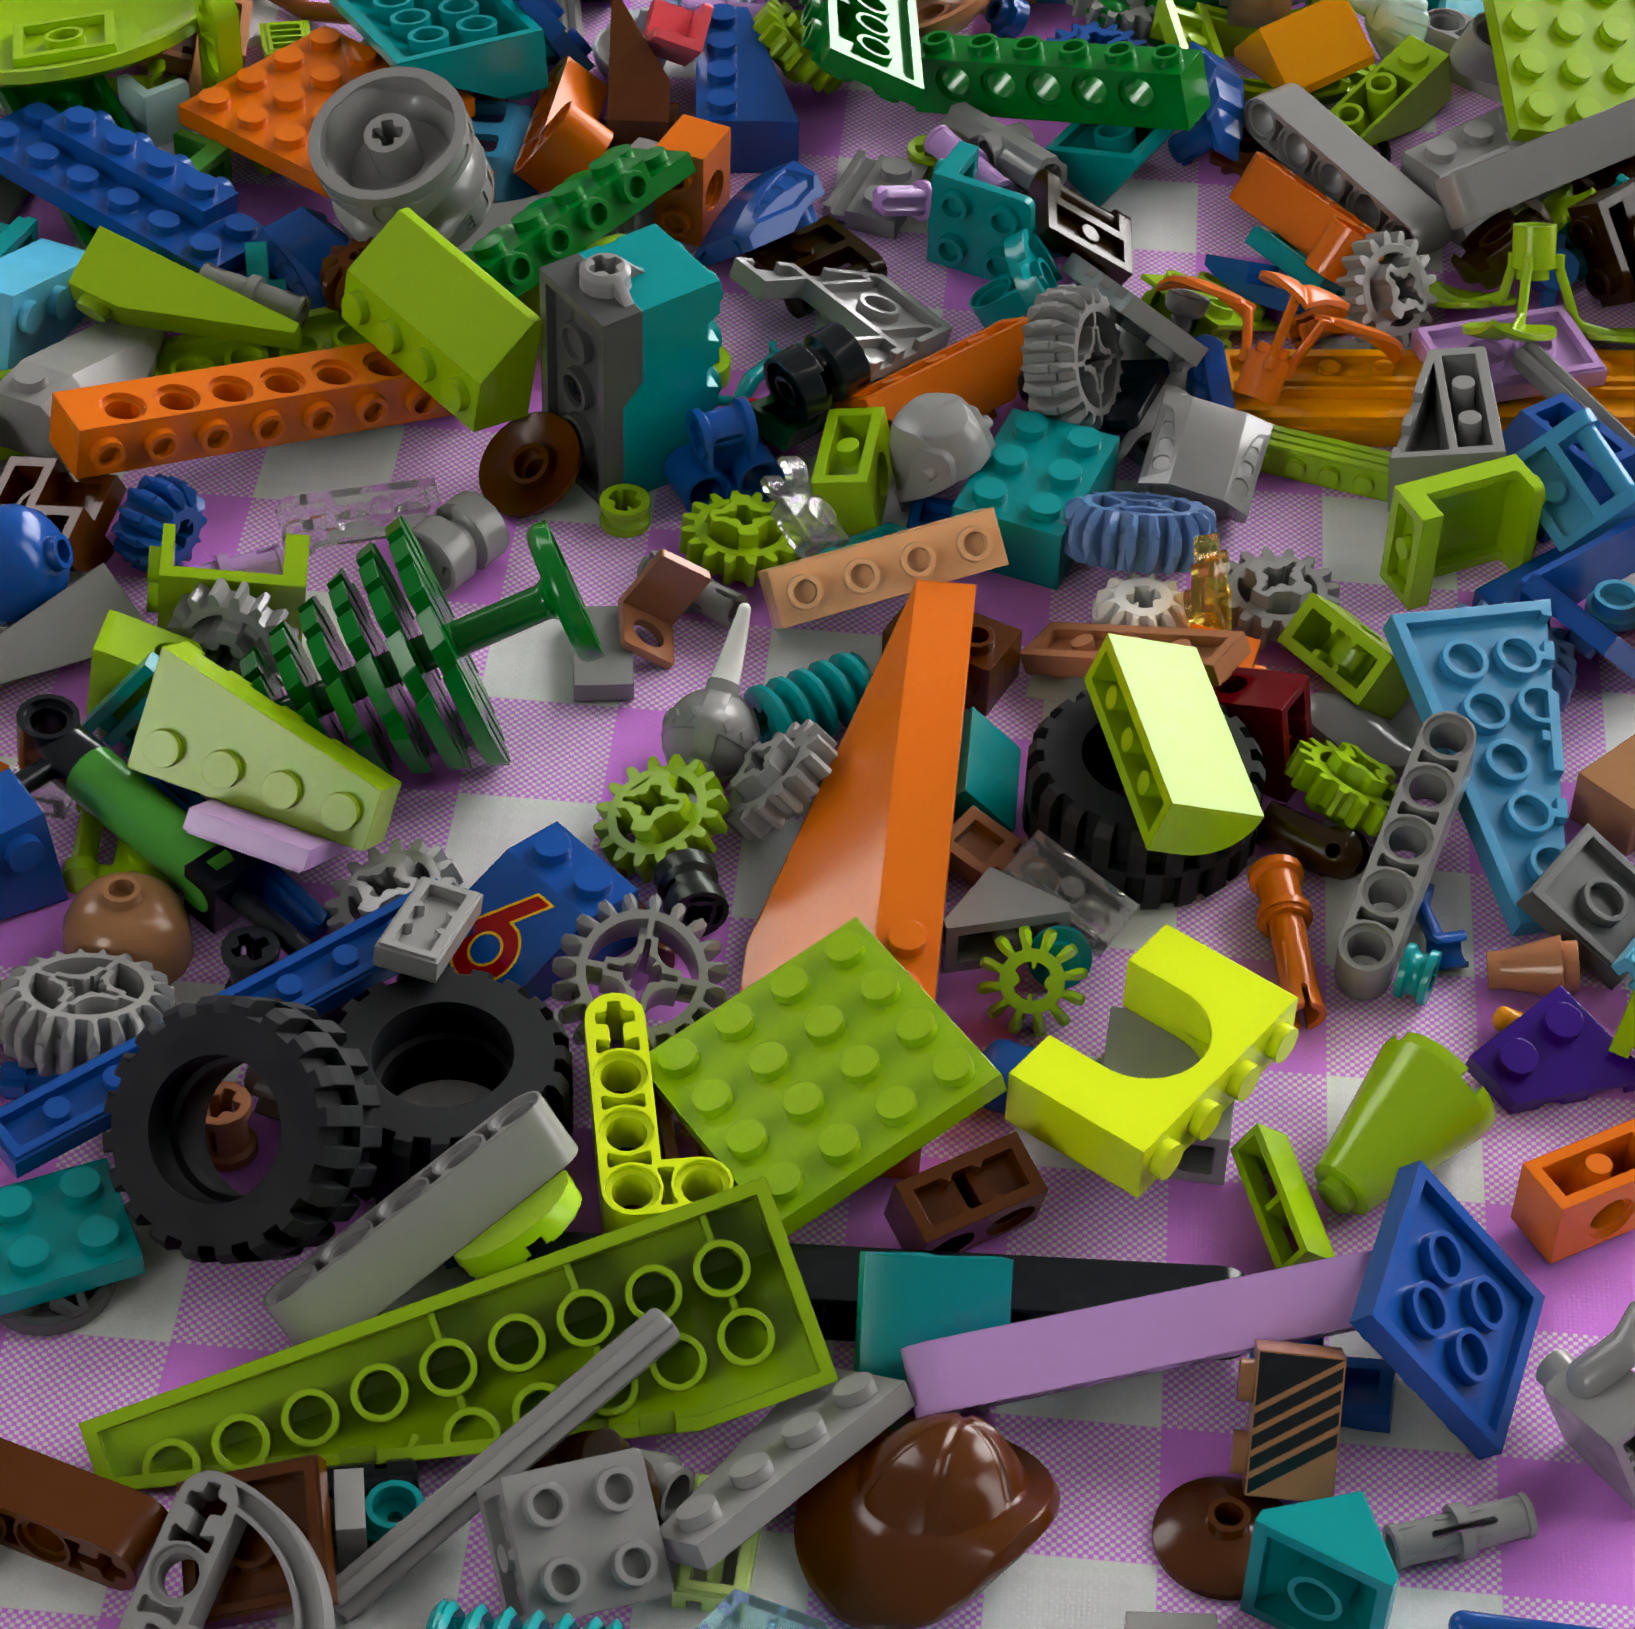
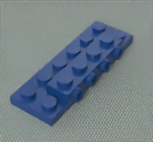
[0,101,265,274]

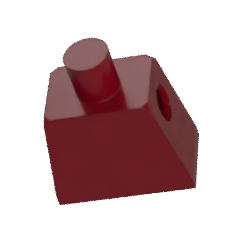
[1213,667,1312,803]

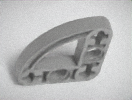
[117,1470,336,1629]

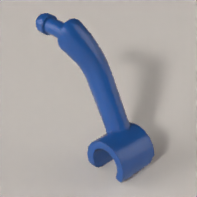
[1414,855,1469,972]

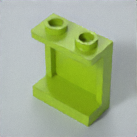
[1380,454,1546,610]

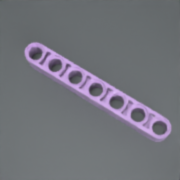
[900,1251,1372,1419]

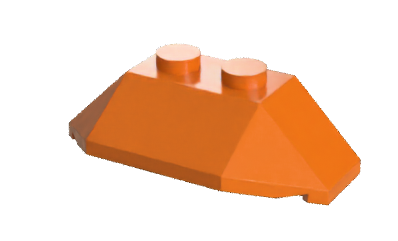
[834,317,1028,430]

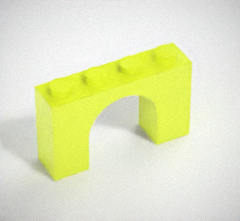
[1005,924,1299,1198]

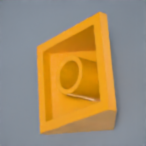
[1234,0,1375,93]

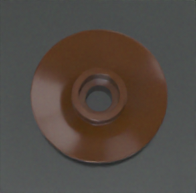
[479,412,582,518]
[1152,1476,1284,1601]

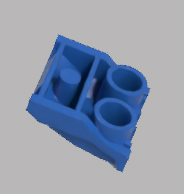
[693,160,825,267]
[243,206,349,310]

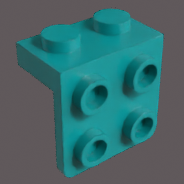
[927,141,1036,280]

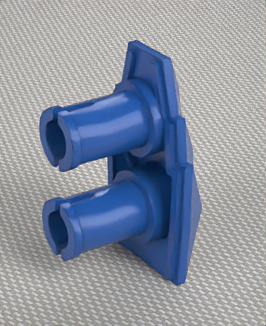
[1168,41,1244,166]

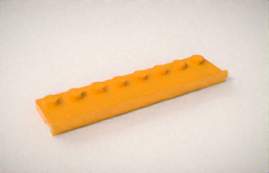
[1225,349,1635,447]

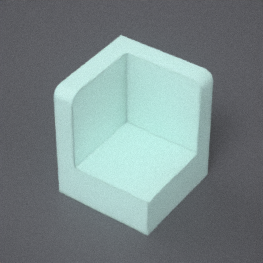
[117,73,193,147]

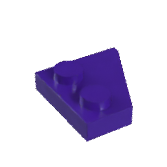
[1465,984,1635,1115]

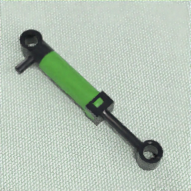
[15,694,362,1022]

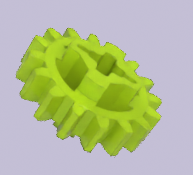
[752,0,844,94]
[679,490,806,587]
[1284,737,1398,837]
[593,754,731,883]

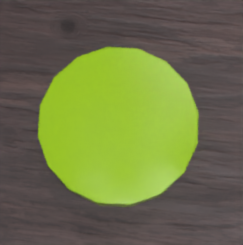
[453,1170,582,1278]

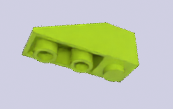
[1329,35,1452,146]

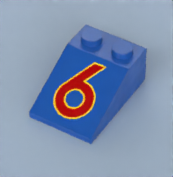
[446,821,639,1001]

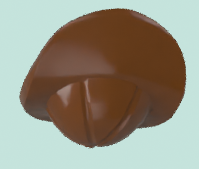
[794,1413,1061,1629]

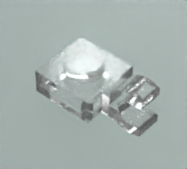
[760,456,850,557]

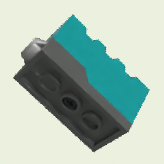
[539,223,723,504]

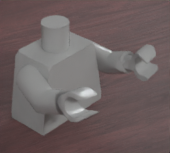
[1536,1301,1635,1511]

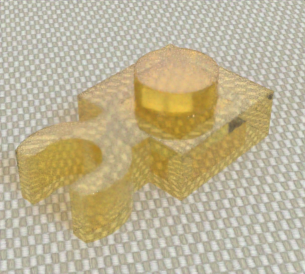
[1183,532,1232,630]

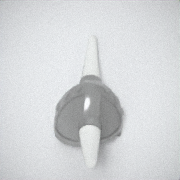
[661,603,760,803]

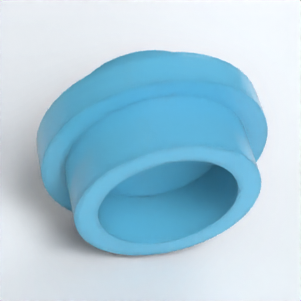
[1584,579,1635,632]

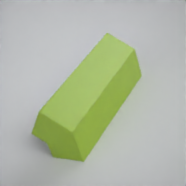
[1230,1123,1335,1269]

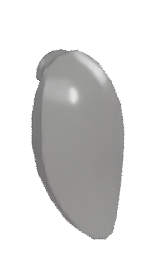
[1310,691,1413,778]

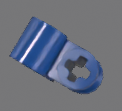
[663,396,784,513]

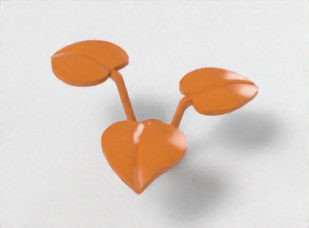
[1155,270,1404,406]

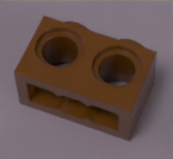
[884,1131,1048,1252]

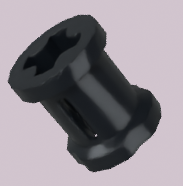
[220,926,280,989]

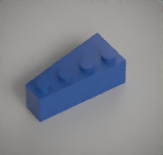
[696,4,800,173]

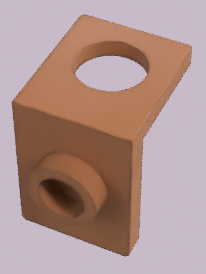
[618,549,711,670]

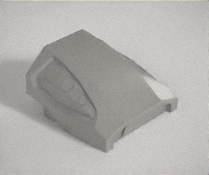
[1135,391,1273,524]

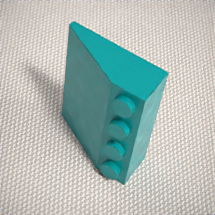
[329,0,549,100]

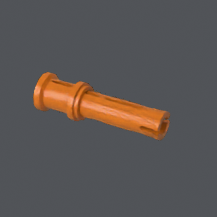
[1247,854,1327,1030]

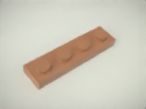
[1020,622,1251,687]

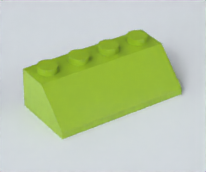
[341,207,543,432]

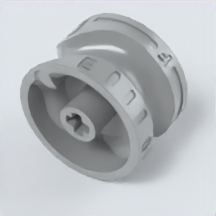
[308,66,494,247]

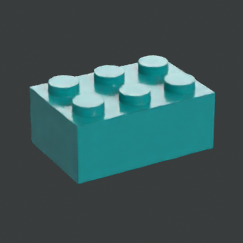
[952,408,1120,590]

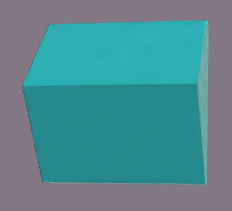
[1045,123,1175,207]
[1240,1491,1399,1629]

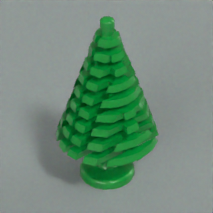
[139,515,605,778]

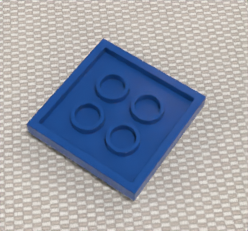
[1349,1160,1545,1460]

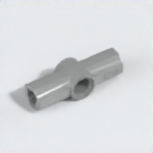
[940,102,1067,193]

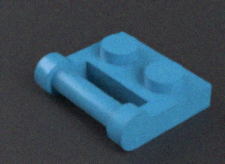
[1516,408,1635,555]

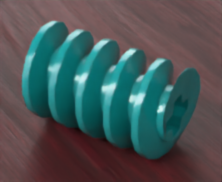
[743,652,872,744]

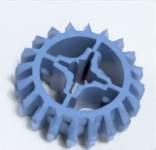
[1062,490,1218,575]

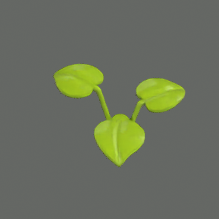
[1428,222,1635,345]

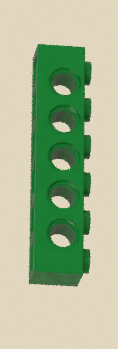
[915,30,1211,131]

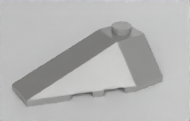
[0,562,145,686]

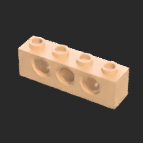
[757,507,1009,629]

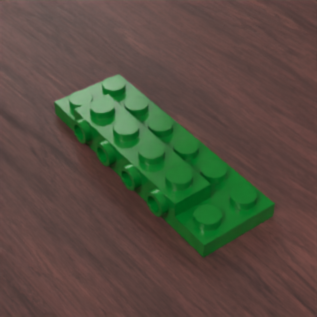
[800,0,924,107]
[463,144,696,298]

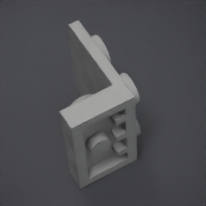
[476,1447,674,1625]

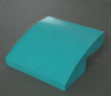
[854,1251,1013,1388]

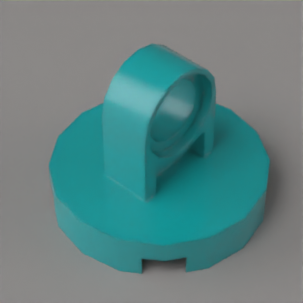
[969,228,1063,328]

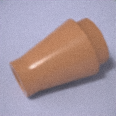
[1486,935,1580,996]

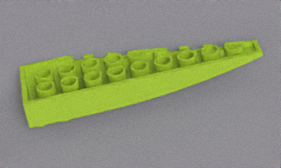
[78,1176,839,1490]

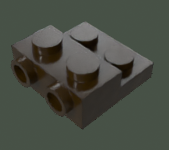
[1567,176,1635,308]

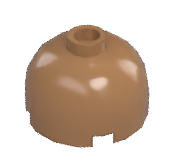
[63,871,193,985]

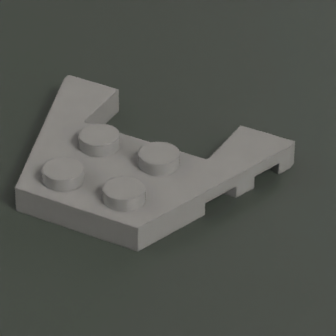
[729,257,953,382]

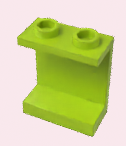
[147,523,310,644]

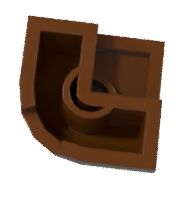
[0,456,127,572]

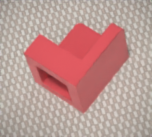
[642,0,714,66]

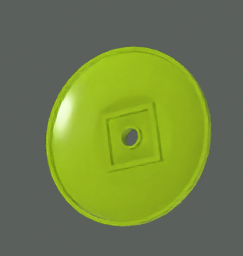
[0,0,198,88]

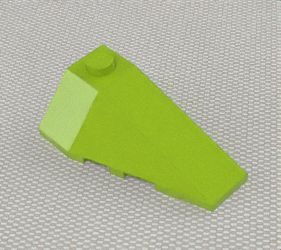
[68,225,303,350]

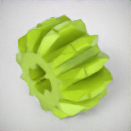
[977,926,1088,1037]

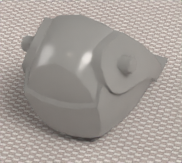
[889,392,996,513]

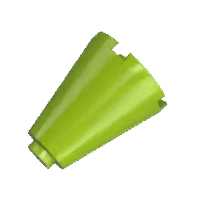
[1314,1032,1496,1215]

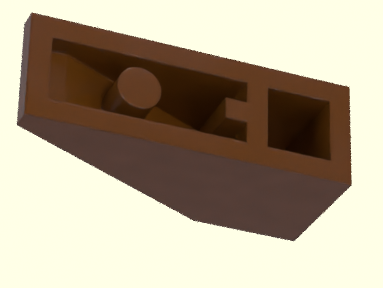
[606,0,680,151]

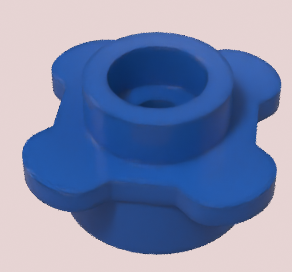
[986,0,1030,38]

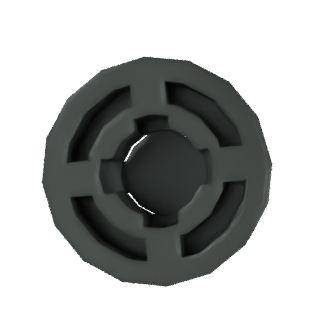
[653,848,729,936]

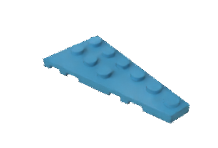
[1383,599,1569,937]

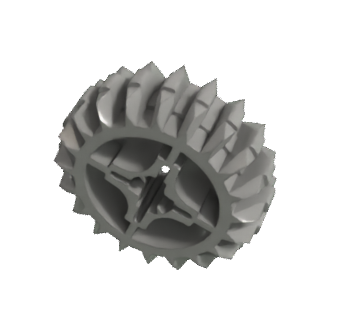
[1019,284,1124,431]
[551,893,729,1051]
[0,948,177,1077]

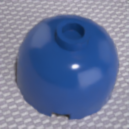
[0,503,73,627]

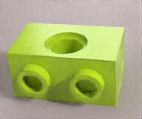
[810,407,893,536]

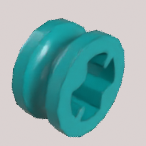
[1393,942,1442,1006]

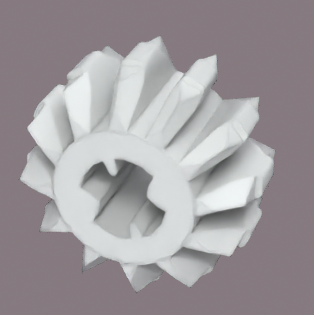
[1091,572,1191,628]

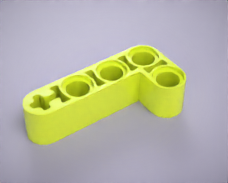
[584,992,734,1234]

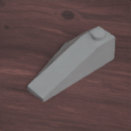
[0,318,167,468]

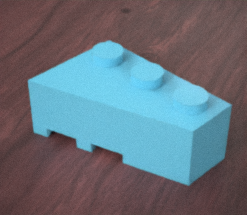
[0,238,86,371]

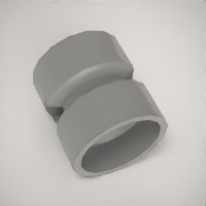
[411,491,509,596]

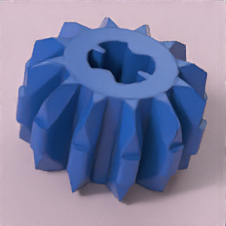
[111,473,207,574]

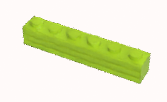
[1260,424,1391,502]

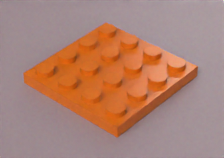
[178,26,475,200]

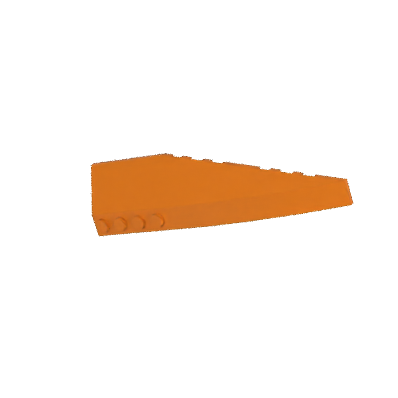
[740,580,977,1179]

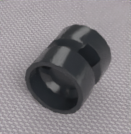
[763,322,871,424]

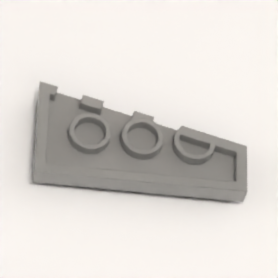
[1060,252,1209,367]
[660,1367,915,1571]

